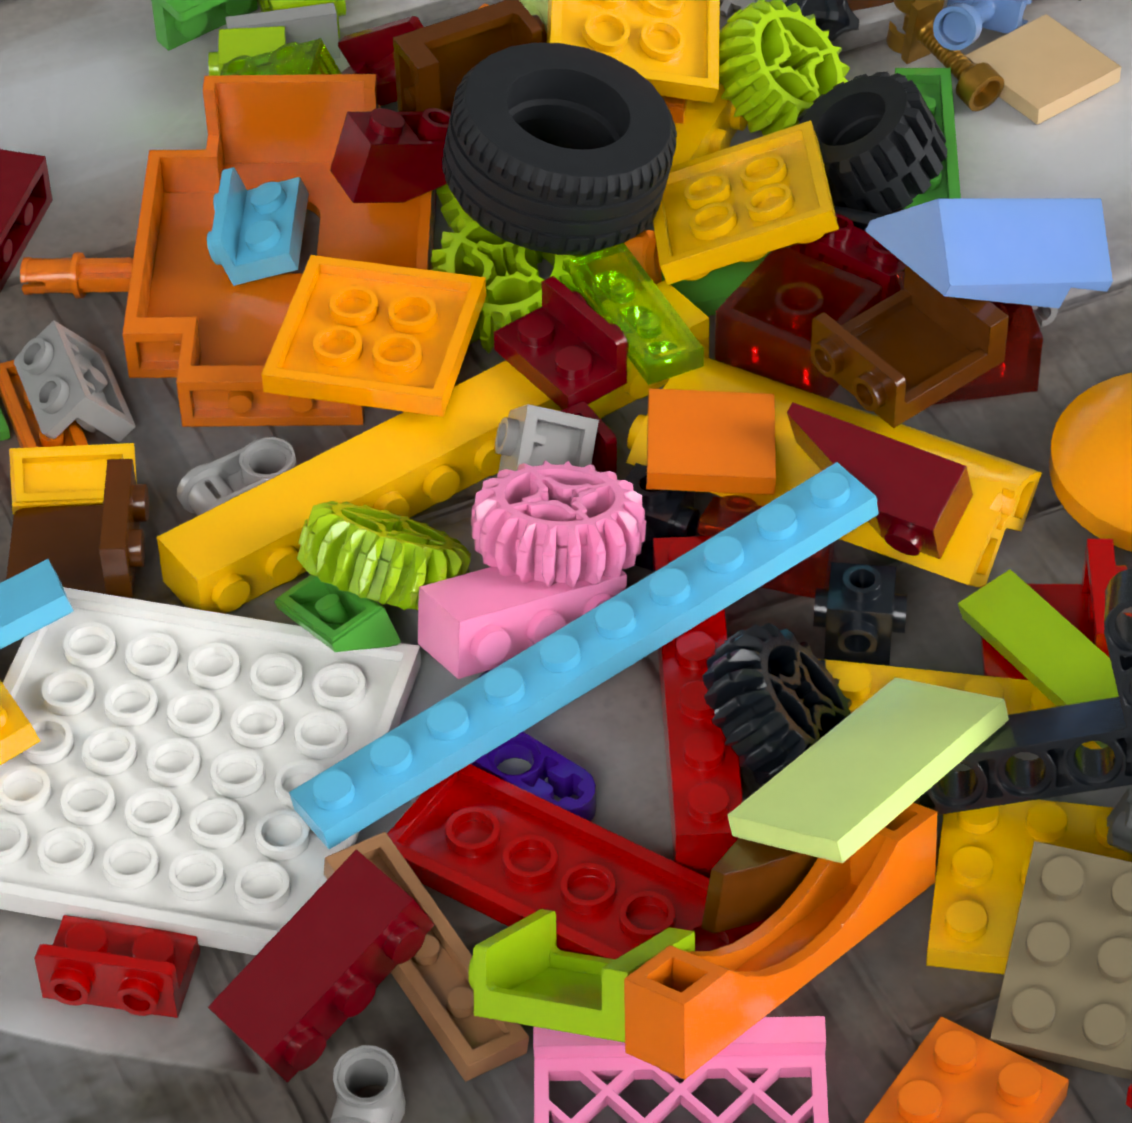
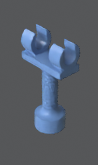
[933,0,1032,51]

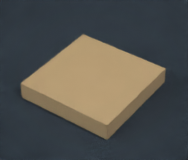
[965,14,1121,125]

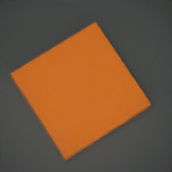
[646,388,776,495]

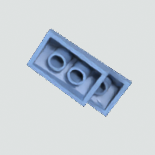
[865,198,1113,308]

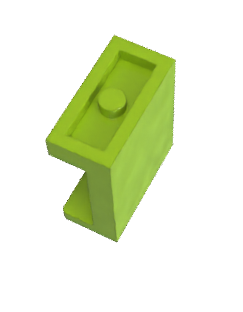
[468,909,695,1043]

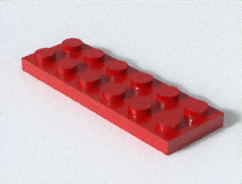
[387,764,768,959]

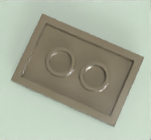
[990,841,1132,1080]

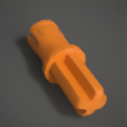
[20,252,133,299]

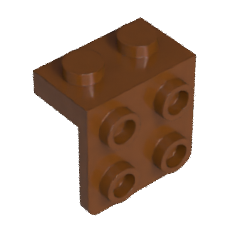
[6,459,149,599]

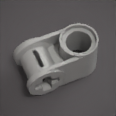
[177,437,297,516]

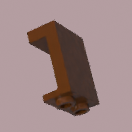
[393,0,547,112]
[810,264,1009,428]

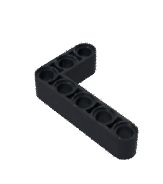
[914,568,1132,815]

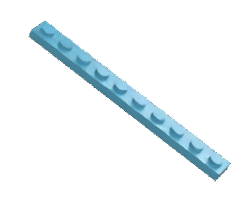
[289,462,879,850]

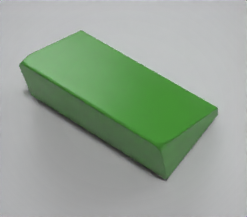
[274,575,401,652]

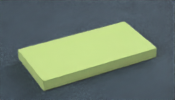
[727,677,1009,863]

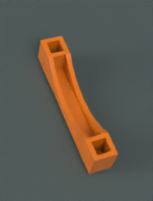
[624,802,937,1080]

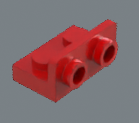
[34,915,200,1018]

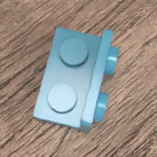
[207,167,309,286]

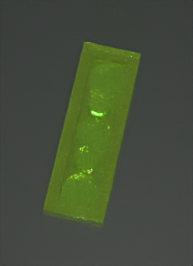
[569,243,704,385]

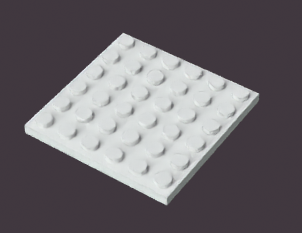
[0,587,421,955]

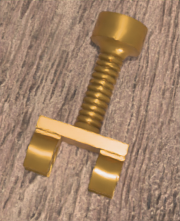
[886,0,1004,111]

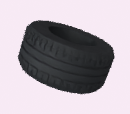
[442,43,677,255]

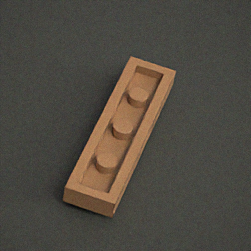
[323,832,529,1082]

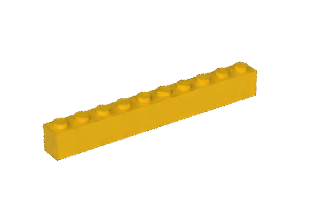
[157,280,709,614]

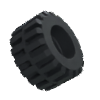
[797,72,947,215]

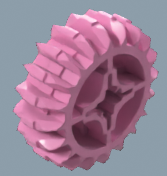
[471,460,646,588]

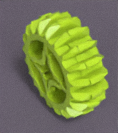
[719,0,850,136]
[431,216,589,353]
[297,501,471,611]

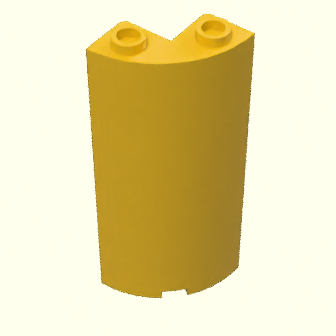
[626,357,1042,587]

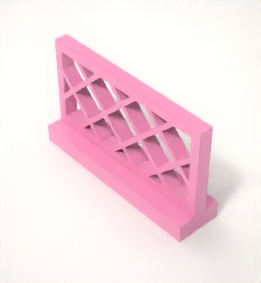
[533,1016,829,1123]

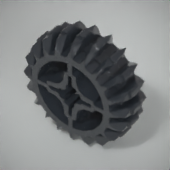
[702,623,852,785]

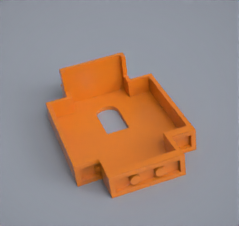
[122,74,437,427]

